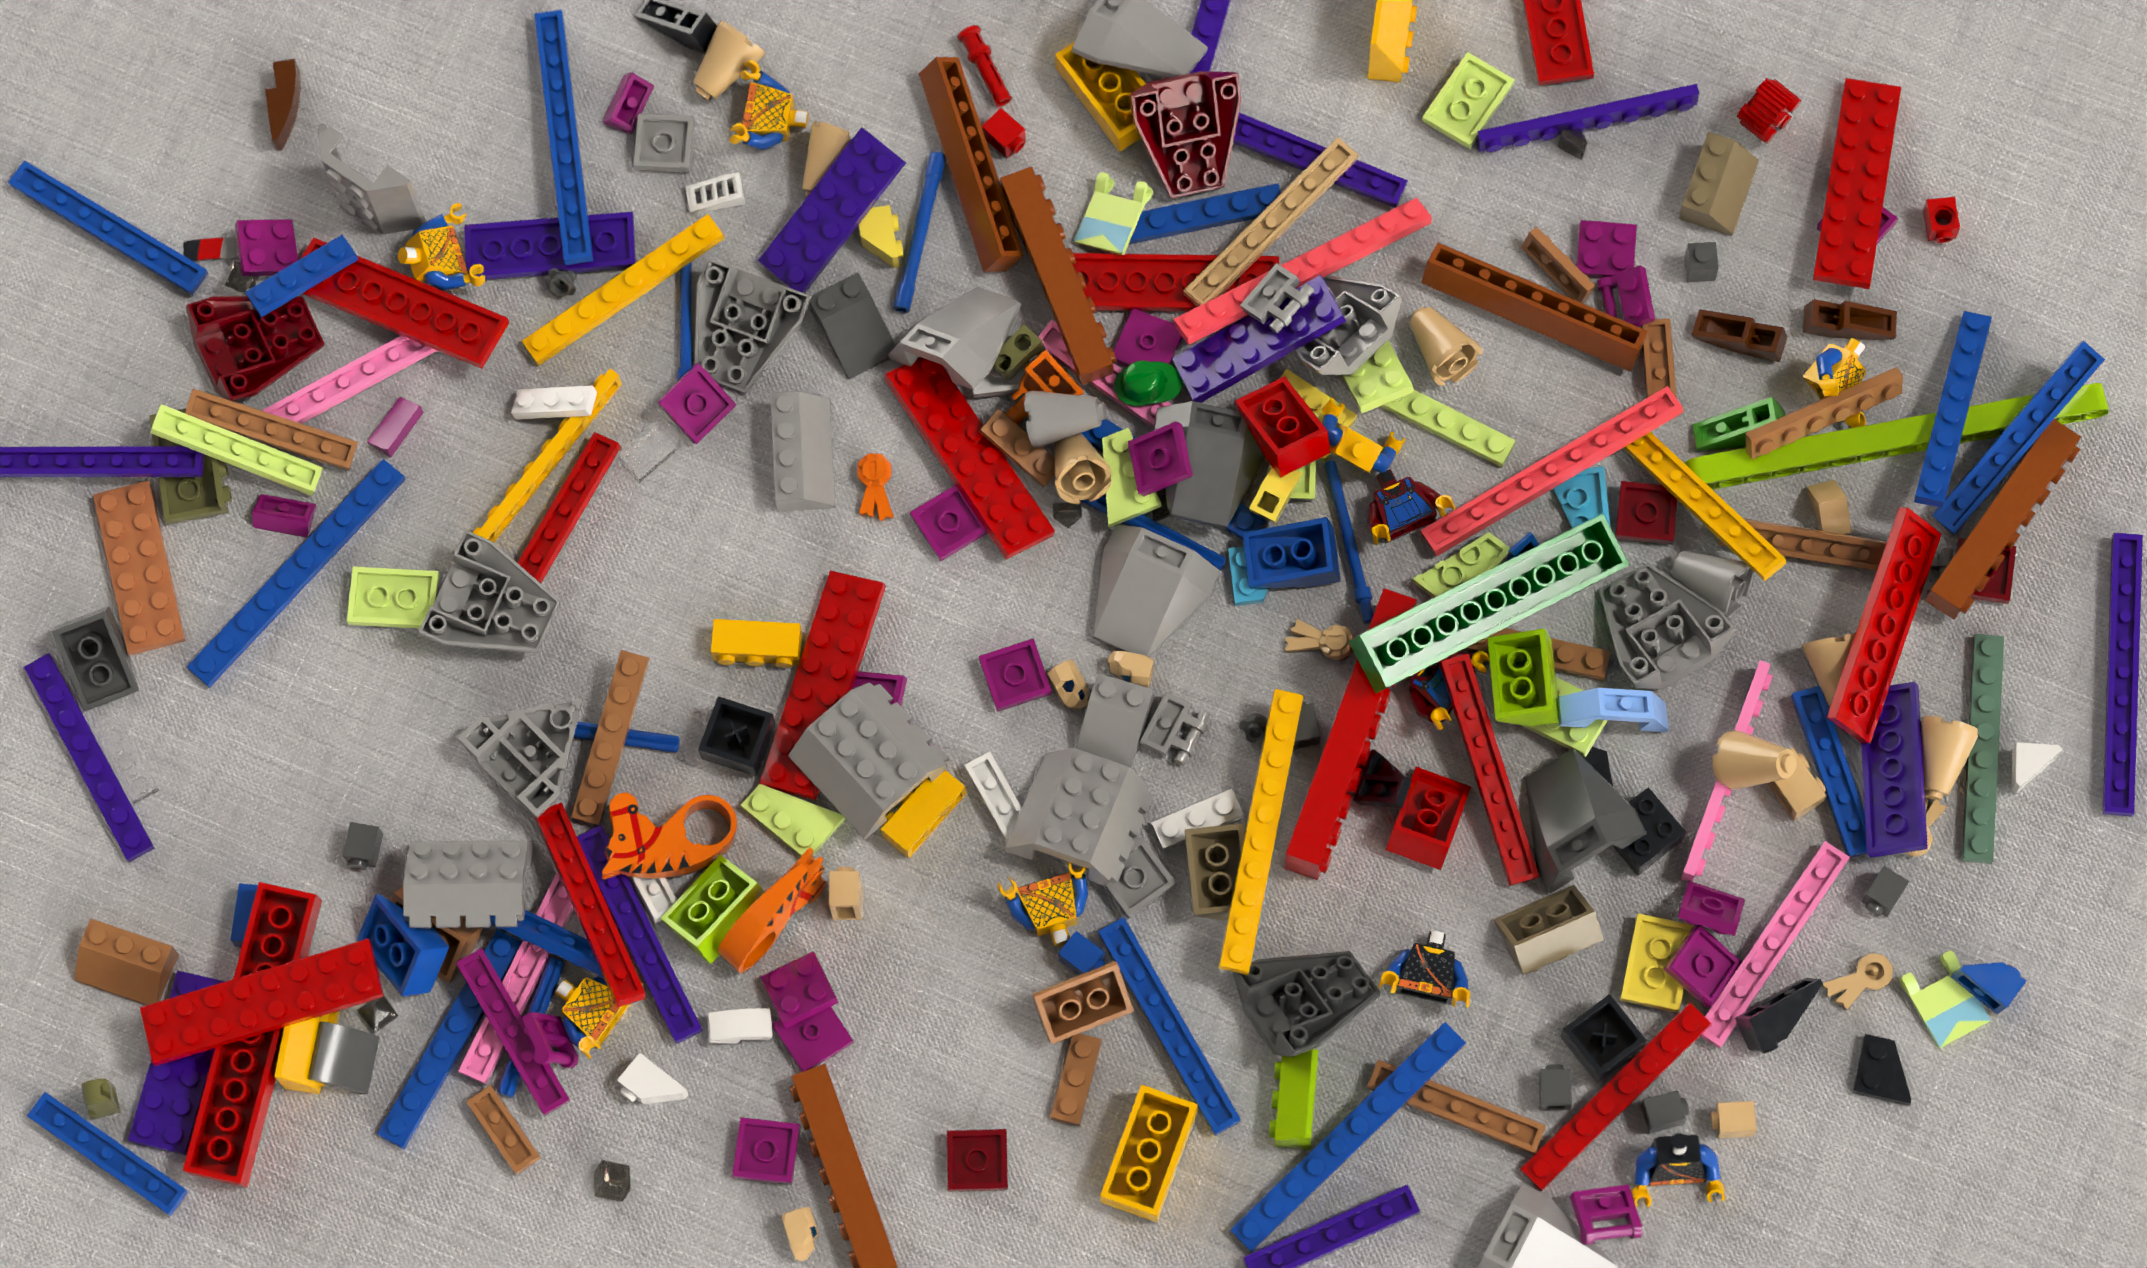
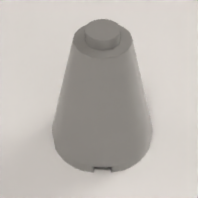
[1024,390,1106,448]
[1669,551,1754,618]

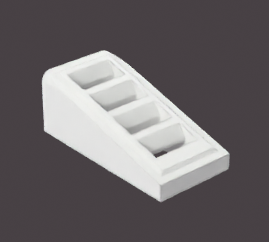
[686,172,746,214]

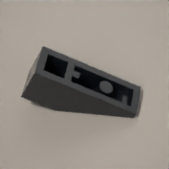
[634,0,717,53]
[1735,978,1823,1053]

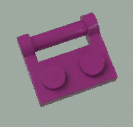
[1597,265,1655,327]
[522,1012,579,1068]
[1570,1184,1643,1245]

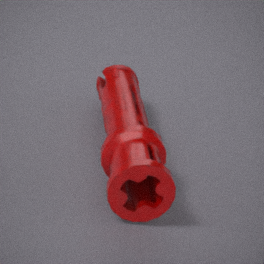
[957,25,1012,107]

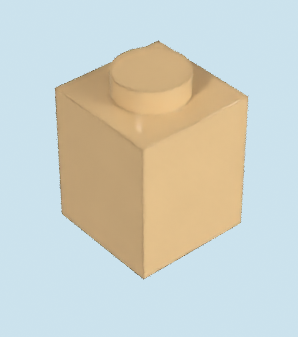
[1710,1101,1757,1138]

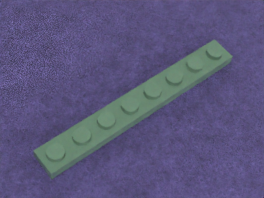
[1962,634,2004,864]

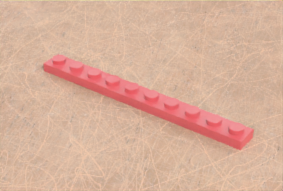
[1174,197,1432,345]
[1420,386,1684,557]

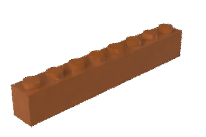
[919,57,1024,272]
[1000,166,1117,385]
[1421,243,1648,372]
[1925,419,2081,620]
[789,1064,898,1268]

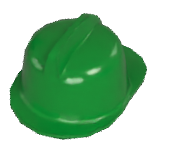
[1114,360,1182,406]

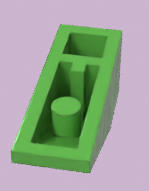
[1692,397,1786,451]

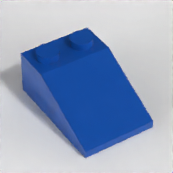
[1243,517,1341,589]
[357,894,449,996]

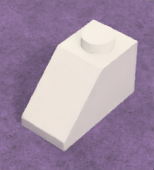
[617,1053,689,1104]

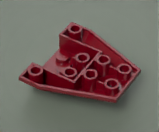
[1130,71,1241,198]
[186,296,325,402]

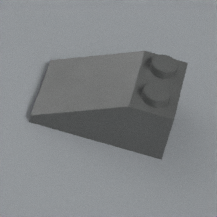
[809,272,896,379]
[51,606,139,711]

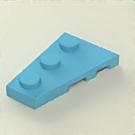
[1553,466,1611,529]

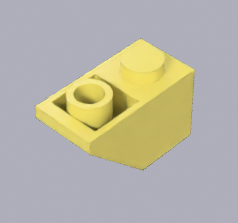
[859,205,904,268]
[1249,468,1302,525]

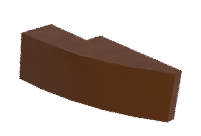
[265,58,301,151]
[1803,299,1897,340]
[1691,309,1787,362]

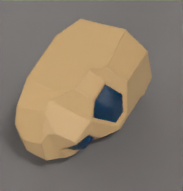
[1107,651,1154,688]
[1047,660,1090,710]
[781,1207,819,1261]

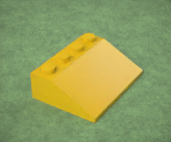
[1368,0,1417,83]

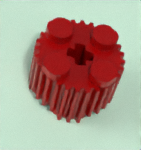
[1736,78,1802,144]

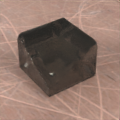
[594,1160,631,1202]

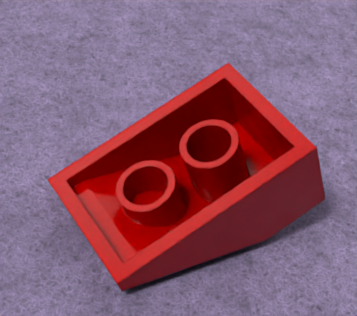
[1235,376,1330,478]
[1386,767,1471,870]

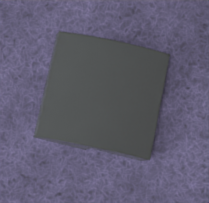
[308,1021,380,1094]

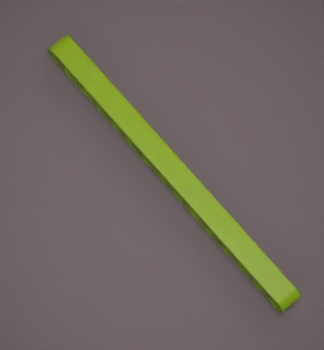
[1684,383,2109,490]

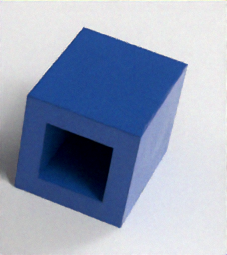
[1058,931,1106,975]

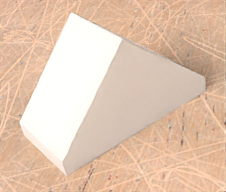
[2011,742,2062,795]

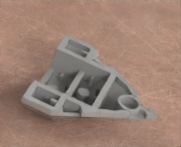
[457,698,583,818]

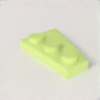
[1102,427,1162,528]

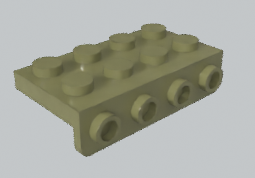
[149,408,232,524]

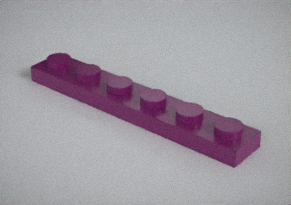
[456,948,570,1116]

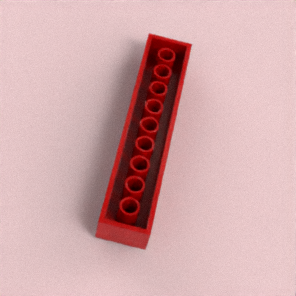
[1285,588,1417,880]
[183,882,322,1188]

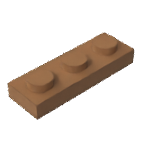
[1521,227,1595,304]
[1641,318,1677,398]
[979,409,1055,488]
[1051,1034,1102,1127]
[466,1085,541,1175]

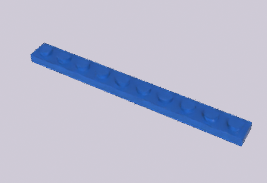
[534,10,593,265]
[187,459,406,688]
[1230,1022,1466,1252]

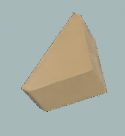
[1806,480,1851,535]

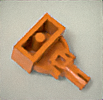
[1005,349,1084,425]

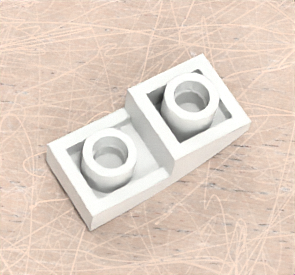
[707,1008,772,1044]

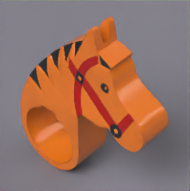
[602,793,737,879]
[718,847,827,973]

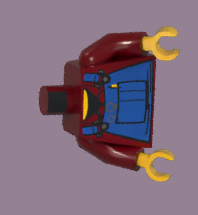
[1366,469,1456,545]
[1409,651,1490,730]

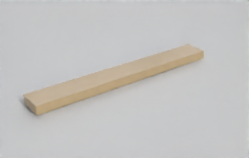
[1183,137,1359,307]

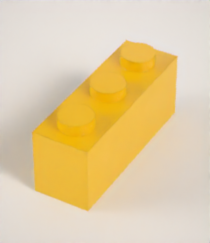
[711,619,803,668]
[881,769,967,858]

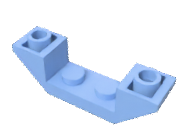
[1557,688,1669,732]

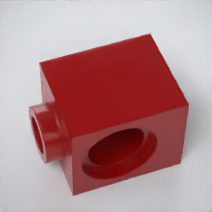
[981,108,1026,159]
[1923,196,1960,243]

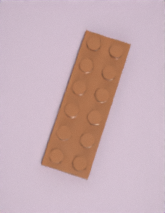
[93,480,186,656]

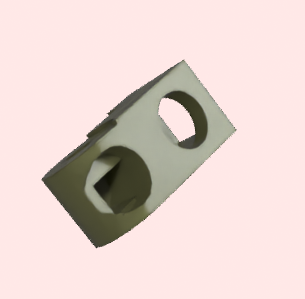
[993,324,1045,380]
[81,1078,121,1120]

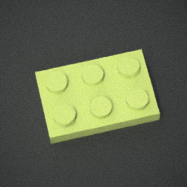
[1422,52,1515,149]
[1341,340,1414,414]
[347,567,440,629]
[1521,677,1608,758]

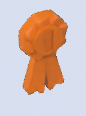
[857,453,894,521]

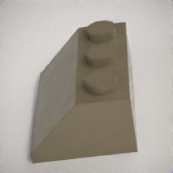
[1679,132,1759,236]
[1185,823,1245,921]
[1494,885,1604,975]

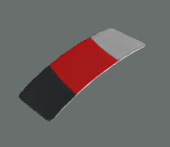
[183,237,237,261]

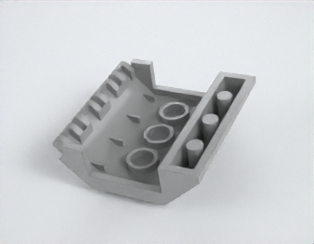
[318,124,426,234]
[788,682,949,839]
[1005,748,1153,885]
[403,841,533,928]

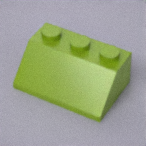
[1487,628,1559,726]
[660,854,764,964]
[1269,1049,1319,1150]

